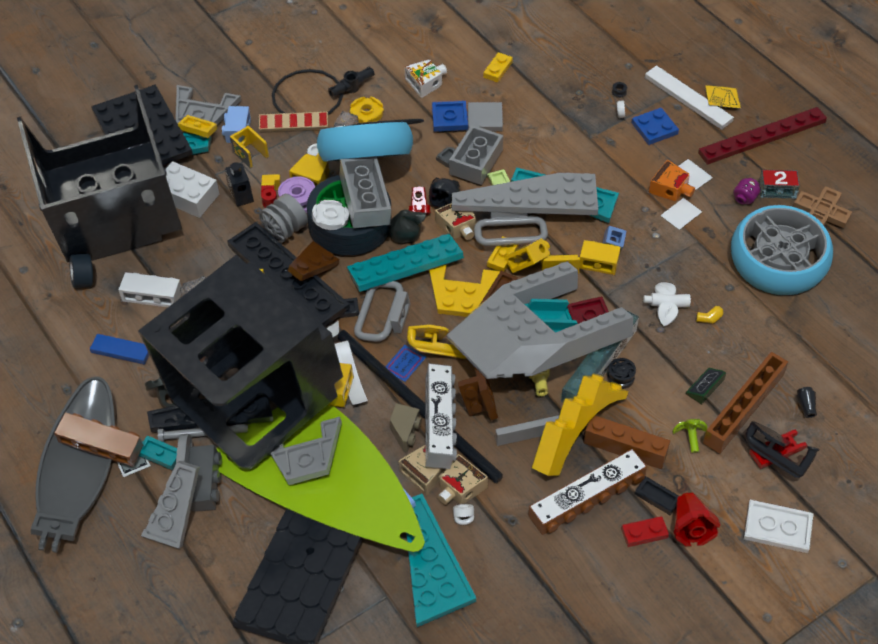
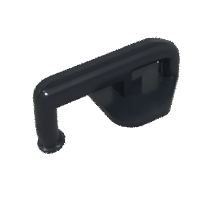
[745,420,820,478]

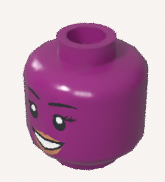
[733,178,760,205]

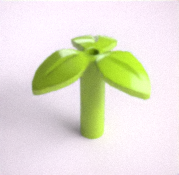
[673,419,708,453]

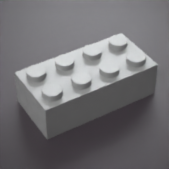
[339,156,391,228]

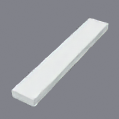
[645,65,734,130]

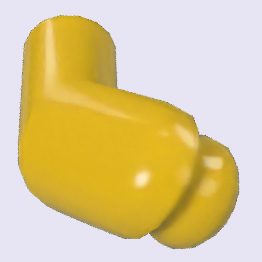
[696,306,723,324]

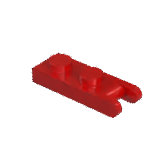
[749,429,808,469]

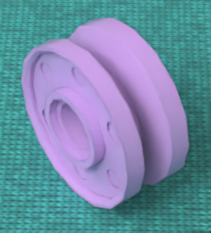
[278,177,315,213]

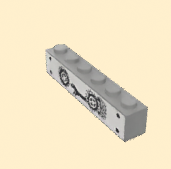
[425,363,457,469]

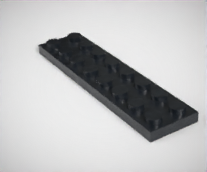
[227,222,350,327]

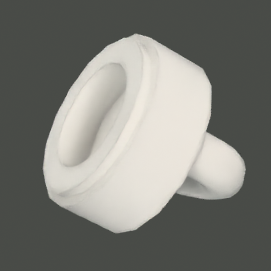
[453,504,474,525]

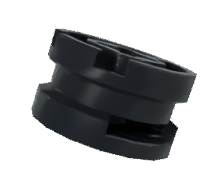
[607,358,636,389]

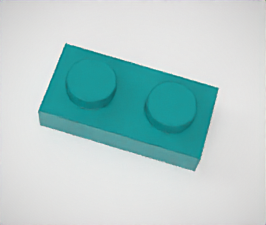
[139,435,177,470]

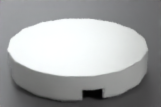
[312,200,349,230]

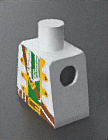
[405,60,447,98]

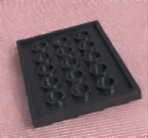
[91,84,193,165]

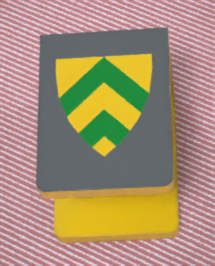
[230,125,269,168]

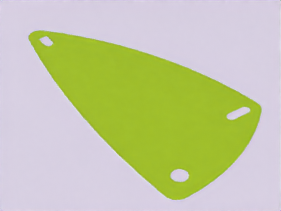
[216,405,425,552]

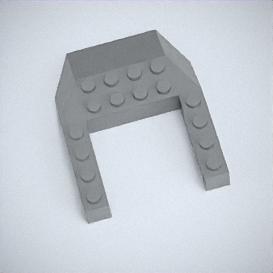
[447,262,633,379]

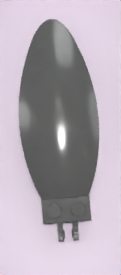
[31,377,115,553]

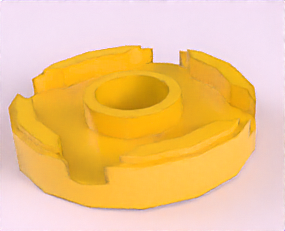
[350,97,384,123]

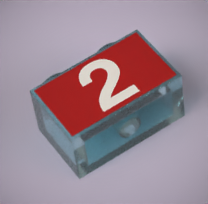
[759,170,800,198]

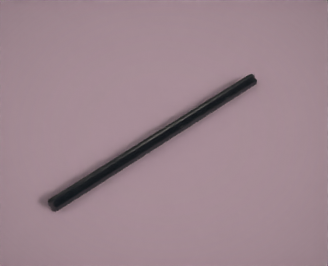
[337,330,503,483]

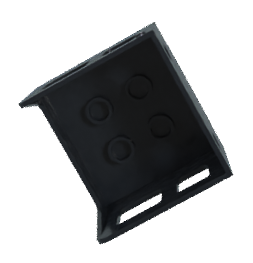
[17,85,182,263]
[138,255,343,469]

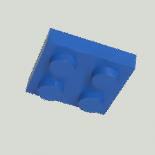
[432,101,468,132]
[631,107,679,145]

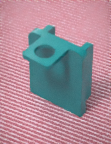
[524,299,578,333]

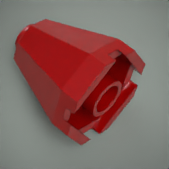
[674,493,720,547]

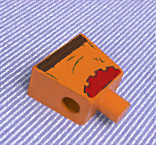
[649,160,695,201]

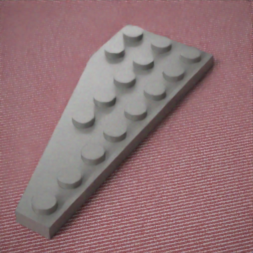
[452,173,598,215]

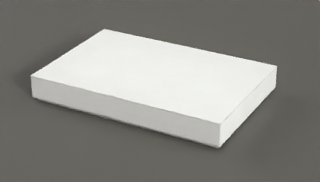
[744,500,813,553]

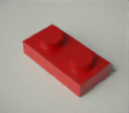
[621,516,669,547]

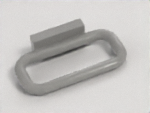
[474,212,548,246]
[354,281,411,342]

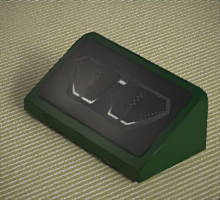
[685,368,726,405]

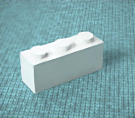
[119,272,182,307]

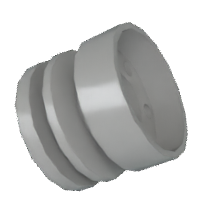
[259,193,308,242]

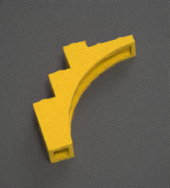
[532,373,628,476]

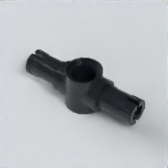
[328,66,375,98]

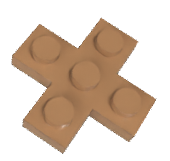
[793,186,852,228]

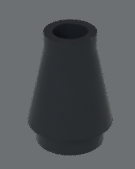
[796,387,817,418]

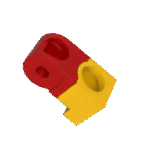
[261,174,281,208]

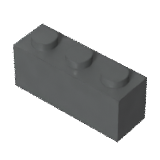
[189,445,222,512]

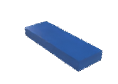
[90,334,149,364]

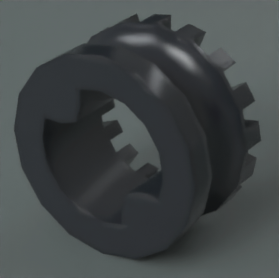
[612,82,628,98]

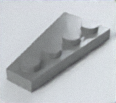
[141,461,200,548]

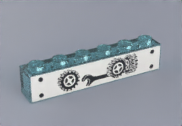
[561,310,639,403]

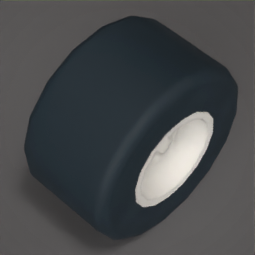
[70,254,93,288]

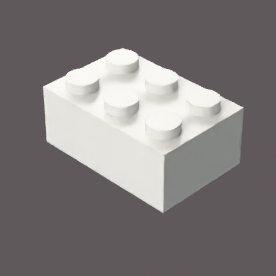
[166,161,219,218]

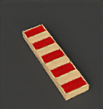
[259,112,328,132]

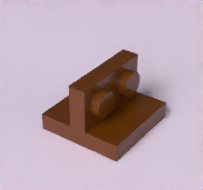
[457,367,498,420]

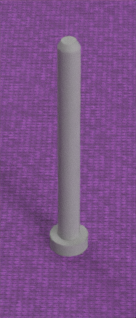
[158,424,248,442]

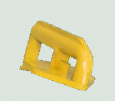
[407,325,467,359]

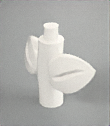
[643,282,691,327]

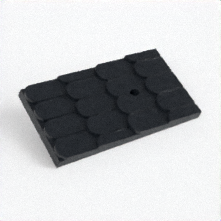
[233,508,363,644]

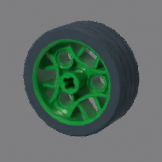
[307,175,391,255]

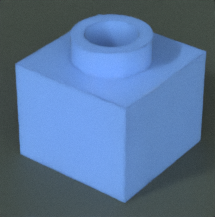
[602,226,627,250]

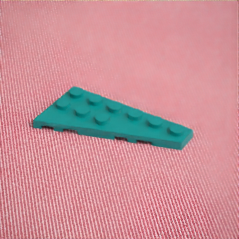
[406,493,476,627]

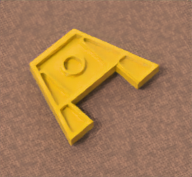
[429,265,500,317]

